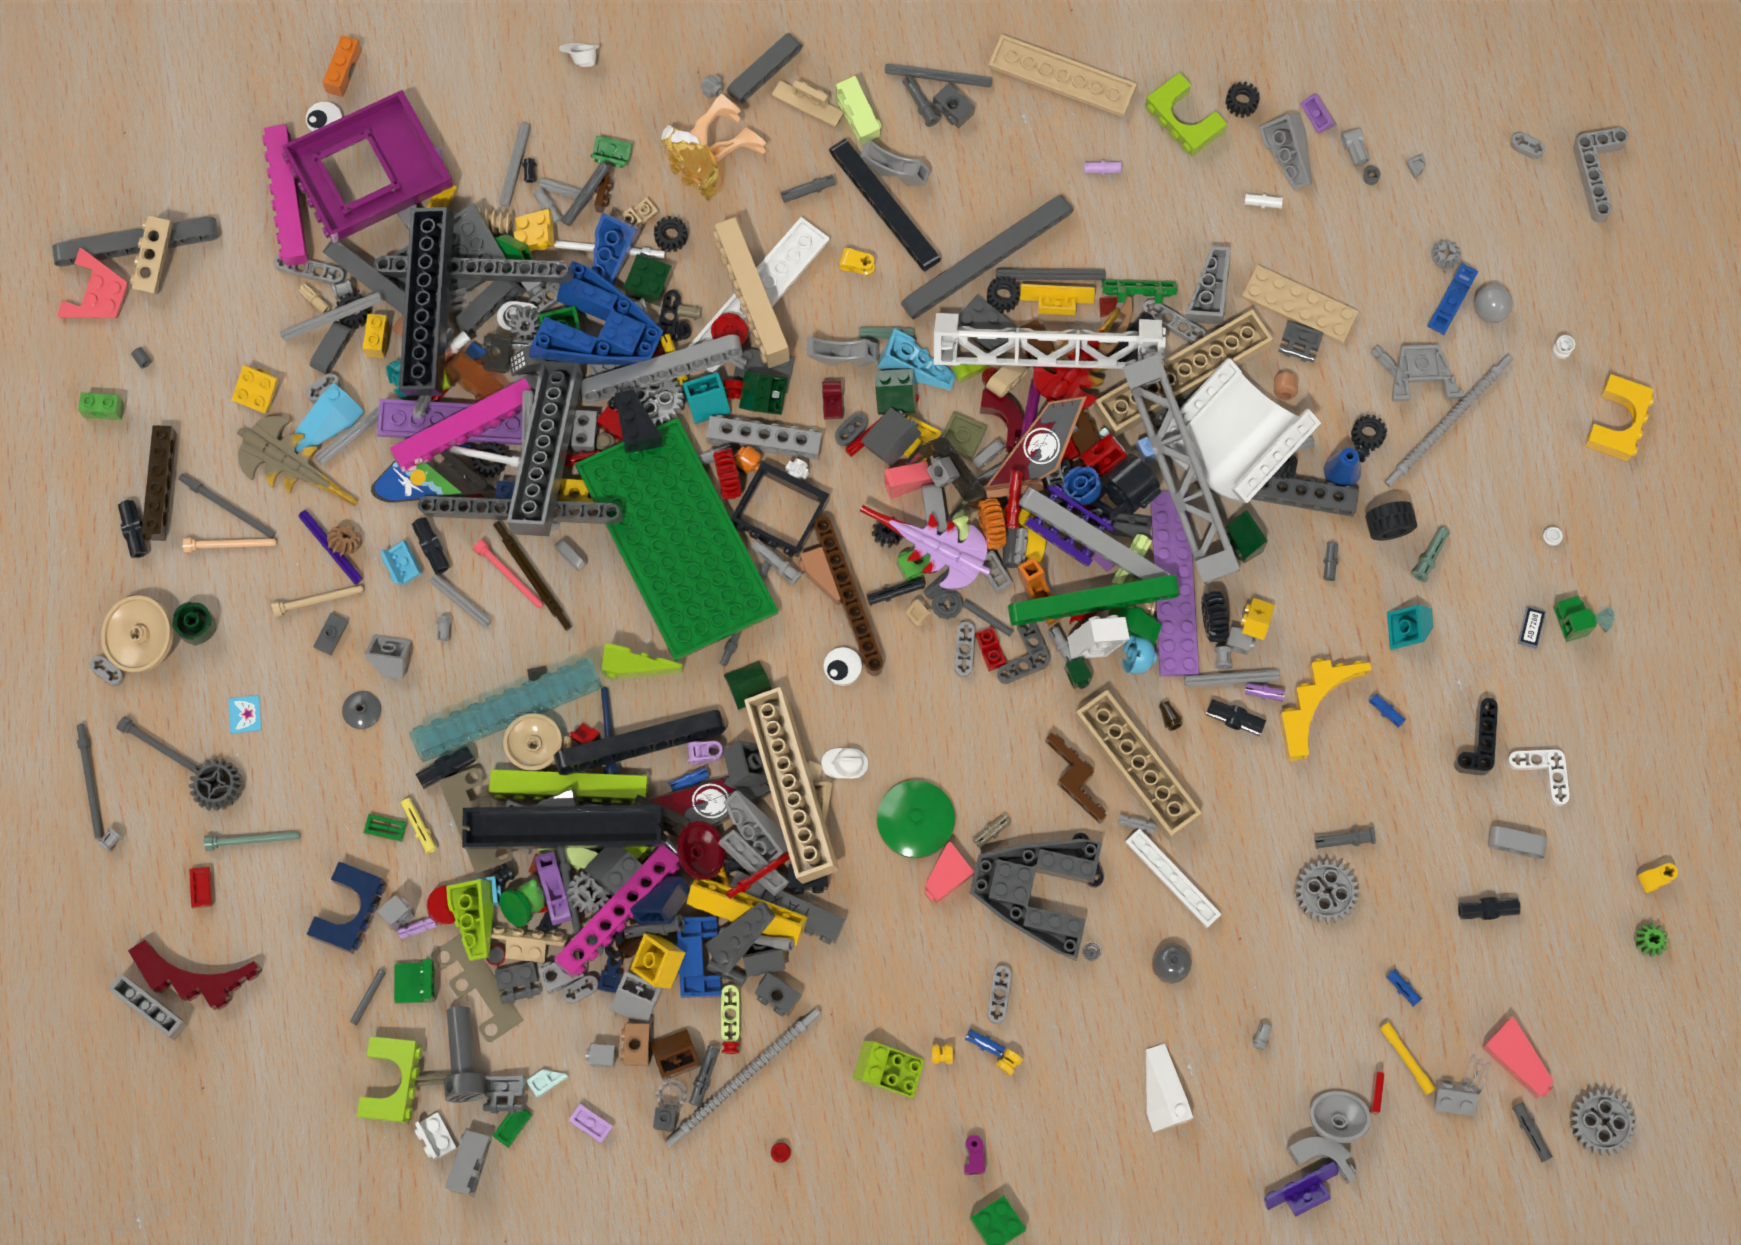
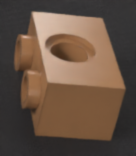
[620,1024,651,1067]

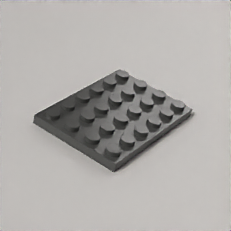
[383,203,507,305]

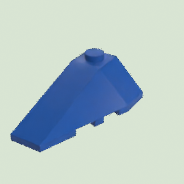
[592,213,641,285]

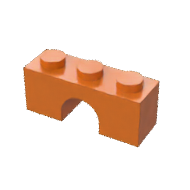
[322,35,362,97]

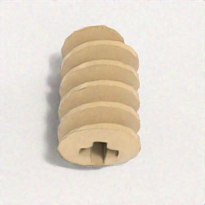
[478,207,512,235]

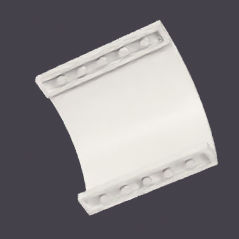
[1156,358,1321,503]

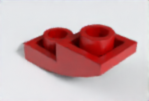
[975,627,1007,671]

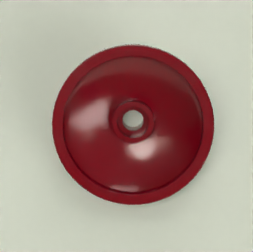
[677,821,725,880]

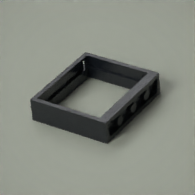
[730,461,830,557]

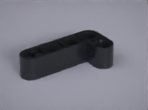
[1454,698,1498,775]

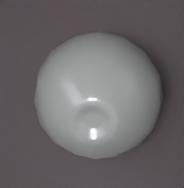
[1474,285,1513,323]

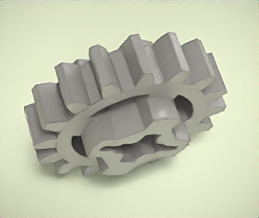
[567,872,610,914]

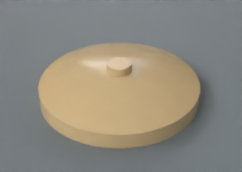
[101,595,174,673]

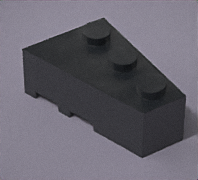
[615,390,663,453]

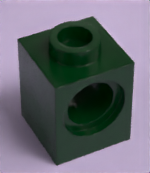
[1064,657,1092,689]

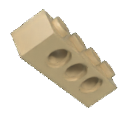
[130,216,173,295]

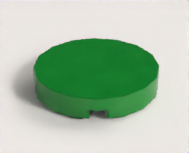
[499,888,532,927]

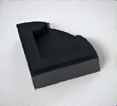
[537,911,562,932]

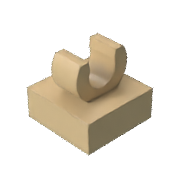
[905,599,932,627]

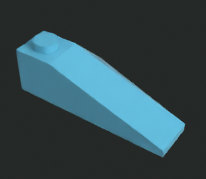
[293,383,365,454]

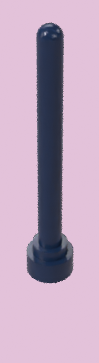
[601,687,620,775]

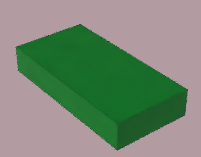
[492,1109,533,1148]

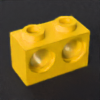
[362,314,390,358]

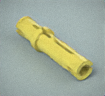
[400,798,437,854]

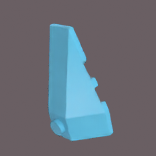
[876,328,955,391]

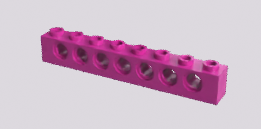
[554,844,680,979]

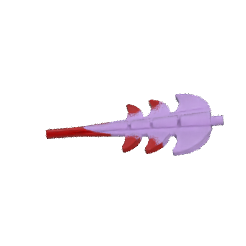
[860,505,991,590]

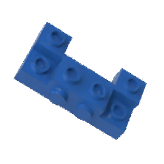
[674,916,721,999]

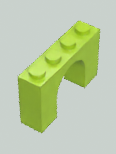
[1145,72,1227,157]
[357,1036,423,1124]

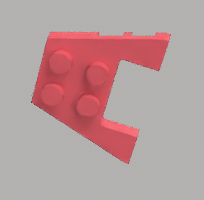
[57,248,129,318]

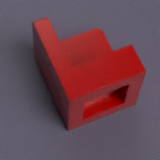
[569,723,601,745]

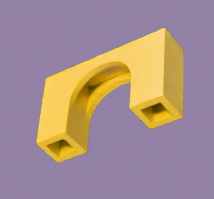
[1584,374,1654,462]

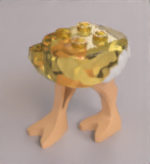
[661,94,766,200]

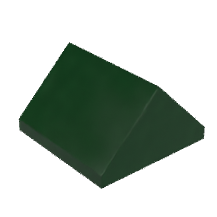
[724,661,772,710]

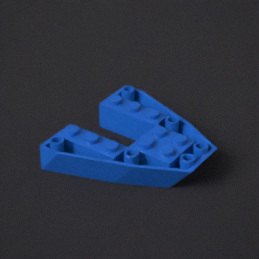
[529,261,663,365]

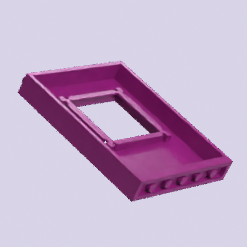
[282,90,453,243]

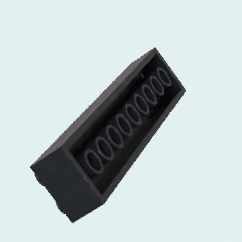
[399,207,454,396]

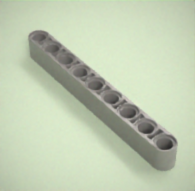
[581,335,742,403]
[1018,487,1171,580]

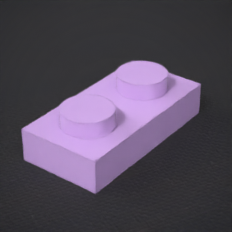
[568,1104,613,1144]

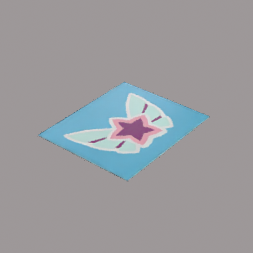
[228,695,261,734]

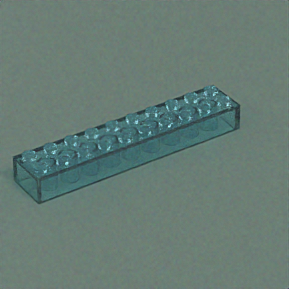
[409,658,602,762]

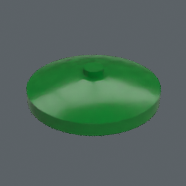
[877,780,955,858]

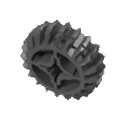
[189,759,243,811]

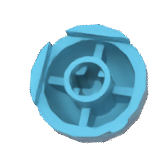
[1122,636,1157,674]

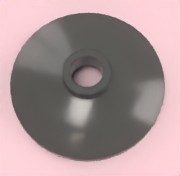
[342,691,381,729]

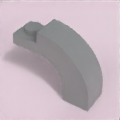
[1286,1137,1356,1184]

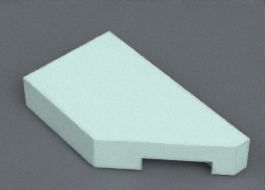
[526,1069,568,1098]

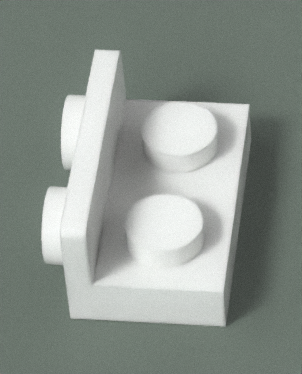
[414,1112,457,1160]

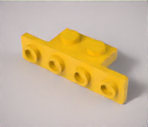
[1020,284,1095,315]

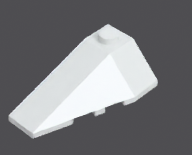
[1146,1044,1193,1133]

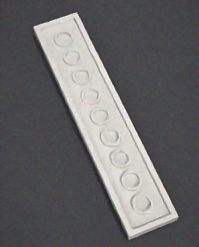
[687,217,830,374]

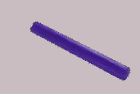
[298,510,363,584]

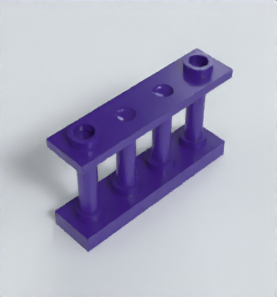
[1023,485,1114,567]

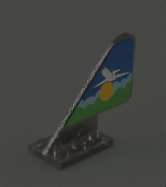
[371,449,496,503]

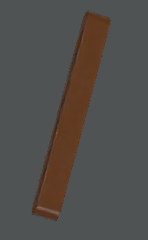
[814,516,883,676]

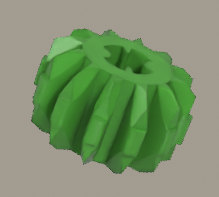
[1634,923,1670,957]

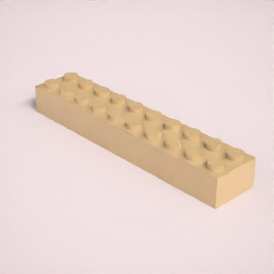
[1093,309,1273,438]
[744,687,839,884]

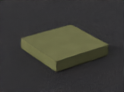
[937,411,988,461]

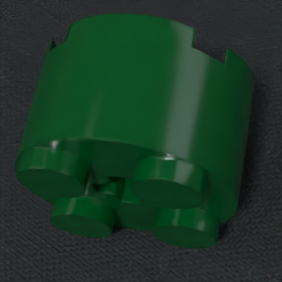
[172,602,216,646]

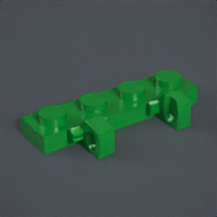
[1101,279,1177,304]

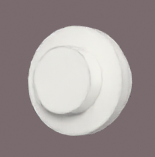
[1543,527,1563,546]

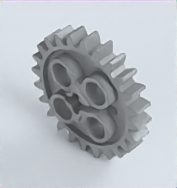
[634,379,684,427]
[1294,859,1359,924]
[1570,1089,1637,1156]

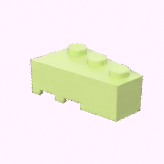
[836,76,882,145]

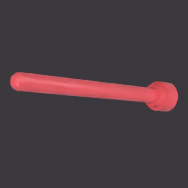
[473,539,543,608]

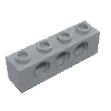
[108,974,188,1040]

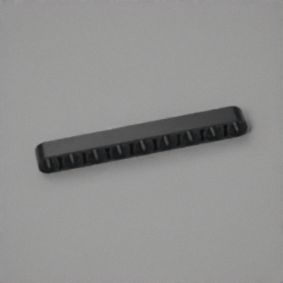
[829,138,940,272]
[553,710,726,775]

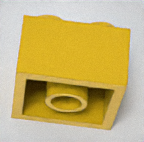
[630,933,685,989]

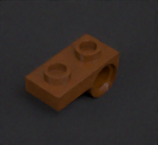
[594,172,613,213]

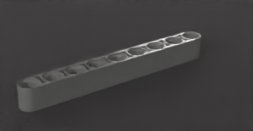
[52,217,218,267]
[322,241,455,342]

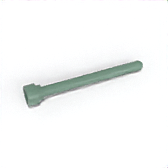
[204,832,300,851]

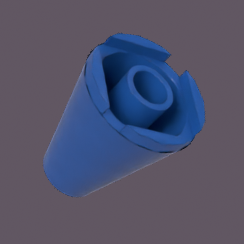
[1324,448,1361,487]

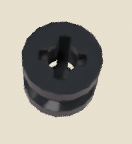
[491,863,515,887]

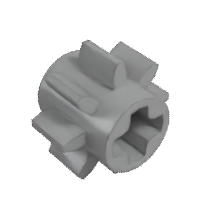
[701,75,723,98]

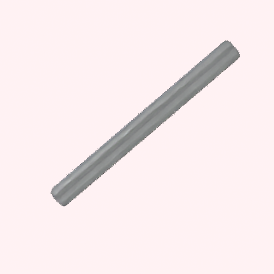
[280,292,383,341]

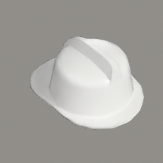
[559,43,599,67]
[497,301,540,330]
[821,748,868,779]

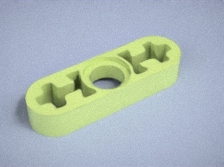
[721,985,740,1042]

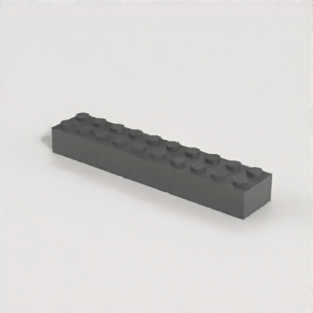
[507,361,583,536]

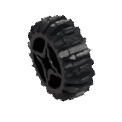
[1201,591,1229,643]

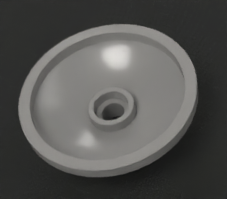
[1310,1091,1371,1143]

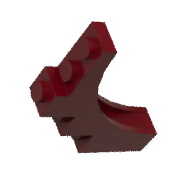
[128,940,262,1010]

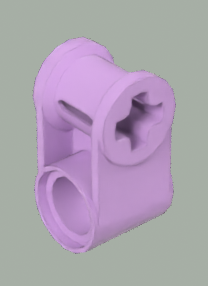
[686,741,724,765]

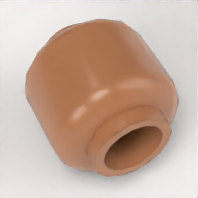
[1274,372,1298,401]

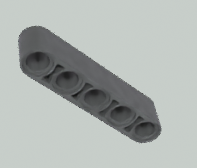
[727,33,803,104]

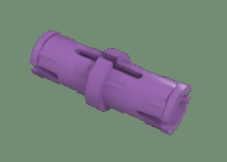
[1245,682,1285,702]

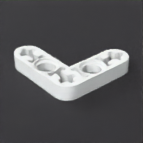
[1507,750,1569,807]

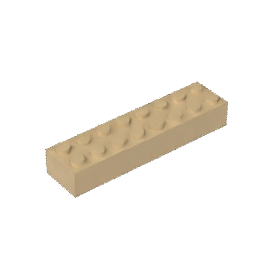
[713,217,790,368]
[1074,690,1202,840]

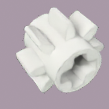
[785,459,809,480]

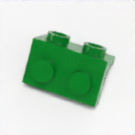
[590,136,633,168]

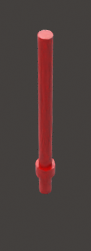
[726,851,790,899]

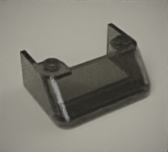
[905,437,986,522]

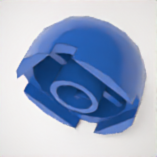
[1063,466,1102,505]

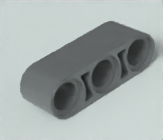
[310,321,353,374]

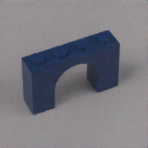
[307,862,386,954]

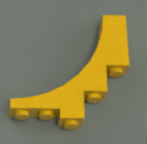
[1279,658,1371,762]

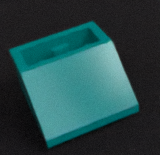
[682,372,731,424]

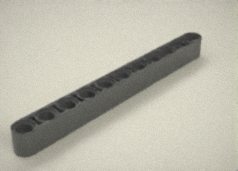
[901,195,1074,319]
[374,256,574,283]
[418,496,624,524]

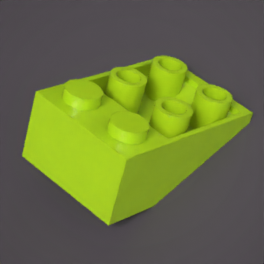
[852,1041,925,1099]

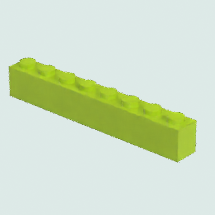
[489,769,648,805]

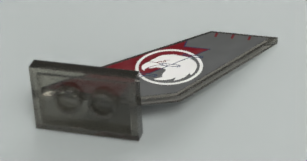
[634,776,771,838]

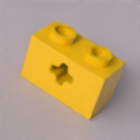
[1240,598,1275,640]

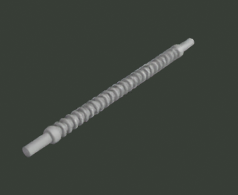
[1385,355,1513,487]
[665,1008,821,1147]

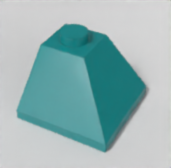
[1387,605,1434,650]

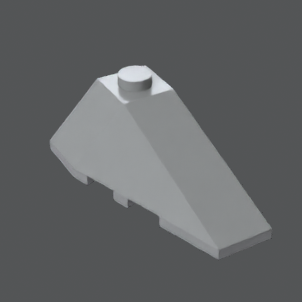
[724,790,788,863]

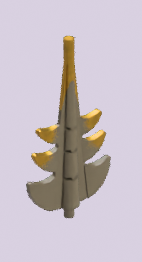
[237,416,359,506]

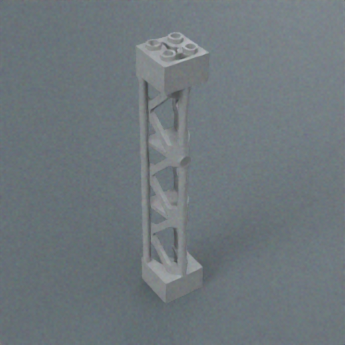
[1122,352,1240,584]

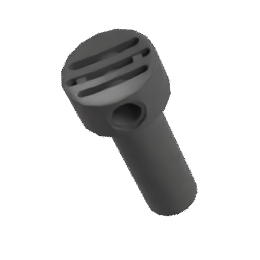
[444,1006,485,1103]

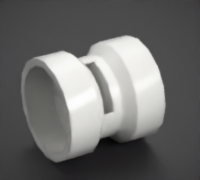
[1552,335,1575,359]

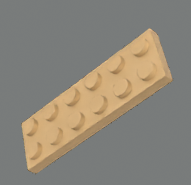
[1241,265,1359,345]

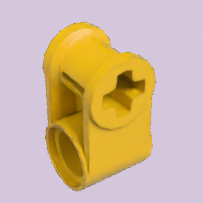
[838,248,875,275]
[1637,863,1678,894]

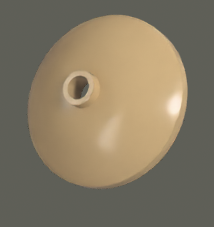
[503,713,562,771]

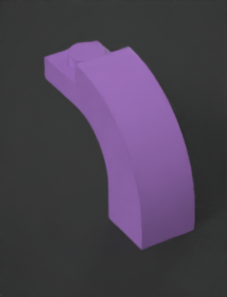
[535,851,572,925]

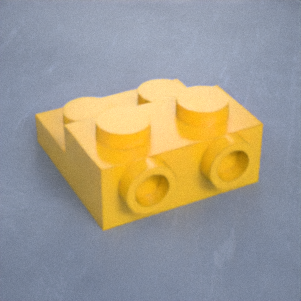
[513,209,555,252]

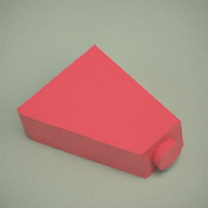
[884,461,933,499]
[924,842,974,904]

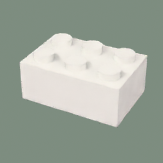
[1067,615,1130,659]

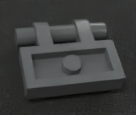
[1278,321,1324,363]
[494,962,541,1004]
[483,1076,526,1113]

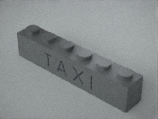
[730,871,845,945]

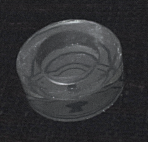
[1082,941,1102,961]

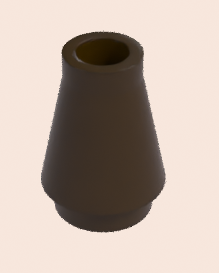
[1159,701,1183,731]

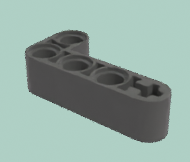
[454,273,525,336]

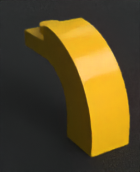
[1002,508,1046,565]

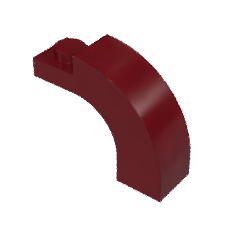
[980,389,1023,453]

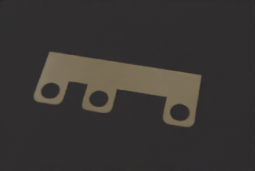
[439,768,513,874]
[432,934,523,1042]

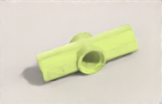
[1111,534,1152,585]

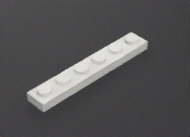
[1125,829,1222,929]

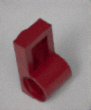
[822,381,843,420]

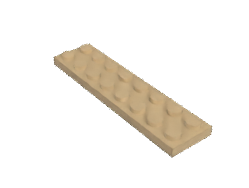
[988,34,1137,118]

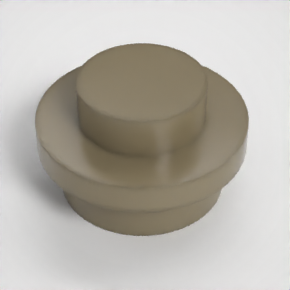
[595,433,614,451]

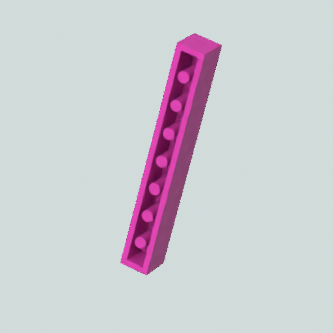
[262,124,308,266]
[390,378,534,473]

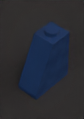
[630,877,690,924]

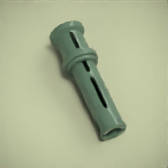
[1412,527,1450,582]

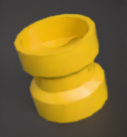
[932,1044,953,1064]
[996,1048,1023,1076]

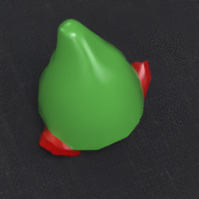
[514,879,548,913]

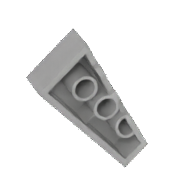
[1186,246,1231,325]

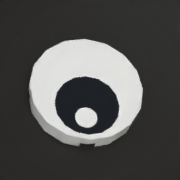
[306,102,342,132]
[824,647,862,686]

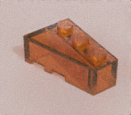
[445,349,504,402]

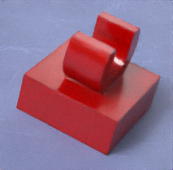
[723,380,743,400]

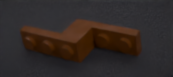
[1045,732,1107,824]

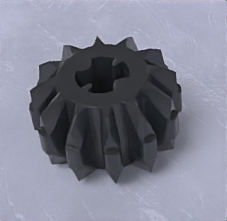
[872,516,903,548]

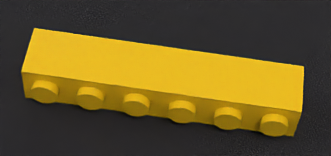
[687,879,808,946]

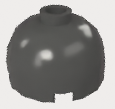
[1152,943,1192,984]

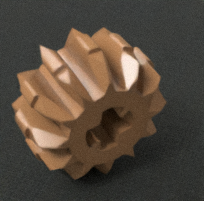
[327,524,360,556]

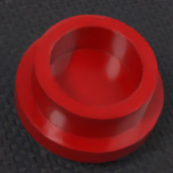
[771,1142,791,1163]

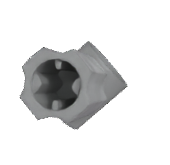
[1341,128,1370,167]

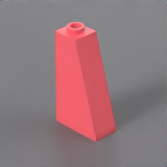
[1482,1017,1554,1098]

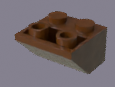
[650,1029,701,1081]

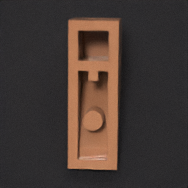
[798,547,841,605]

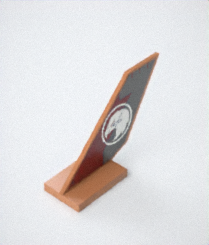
[982,396,1086,499]

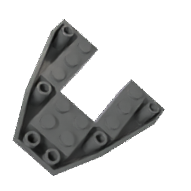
[970,839,1102,961]

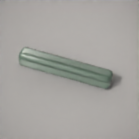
[859,327,914,339]

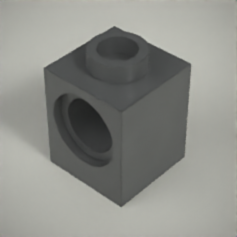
[653,1107,677,1132]

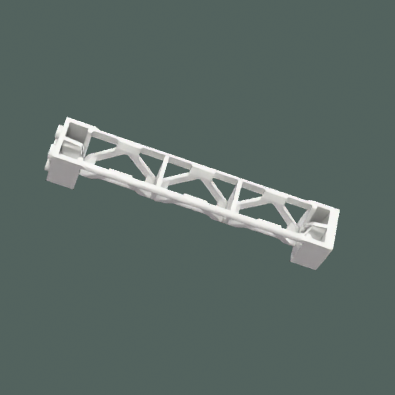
[934,313,1166,369]

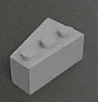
[445,1130,492,1197]

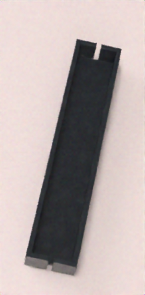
[462,805,663,850]

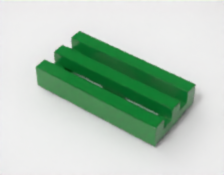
[363,814,407,842]

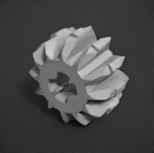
[509,307,541,340]

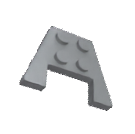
[1392,344,1464,402]

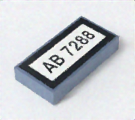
[1517,607,1546,649]

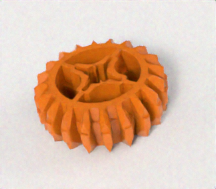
[978,498,1007,550]

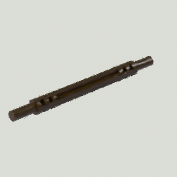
[493,521,572,631]

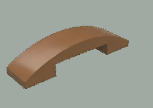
[1095,296,1132,360]

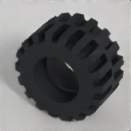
[1365,501,1417,541]

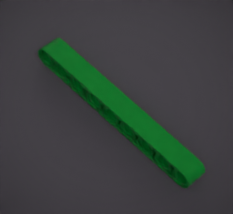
[1008,575,1180,626]

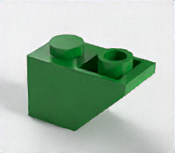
[495,234,534,273]

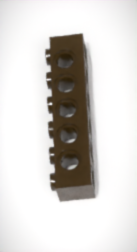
[141,425,177,541]

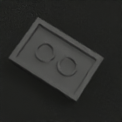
[959,295,1018,353]
[733,347,795,393]

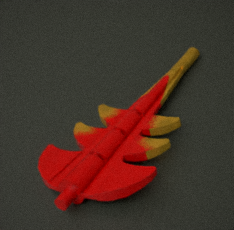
[1033,309,1120,410]

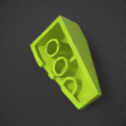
[602,643,683,680]
[446,879,494,961]

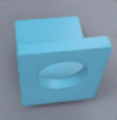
[472,876,502,906]

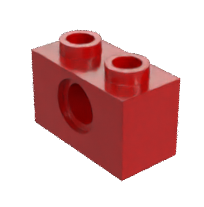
[1080,433,1127,477]

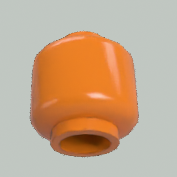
[734,446,762,473]

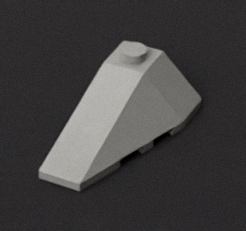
[1259,113,1312,190]

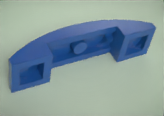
[1428,263,1479,335]

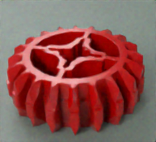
[713,448,741,500]

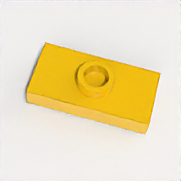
[426,185,457,208]

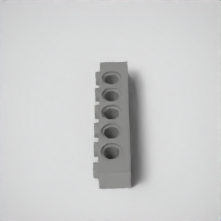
[706,415,822,460]

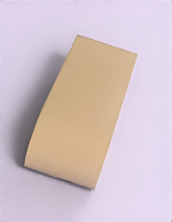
[986,357,1029,398]

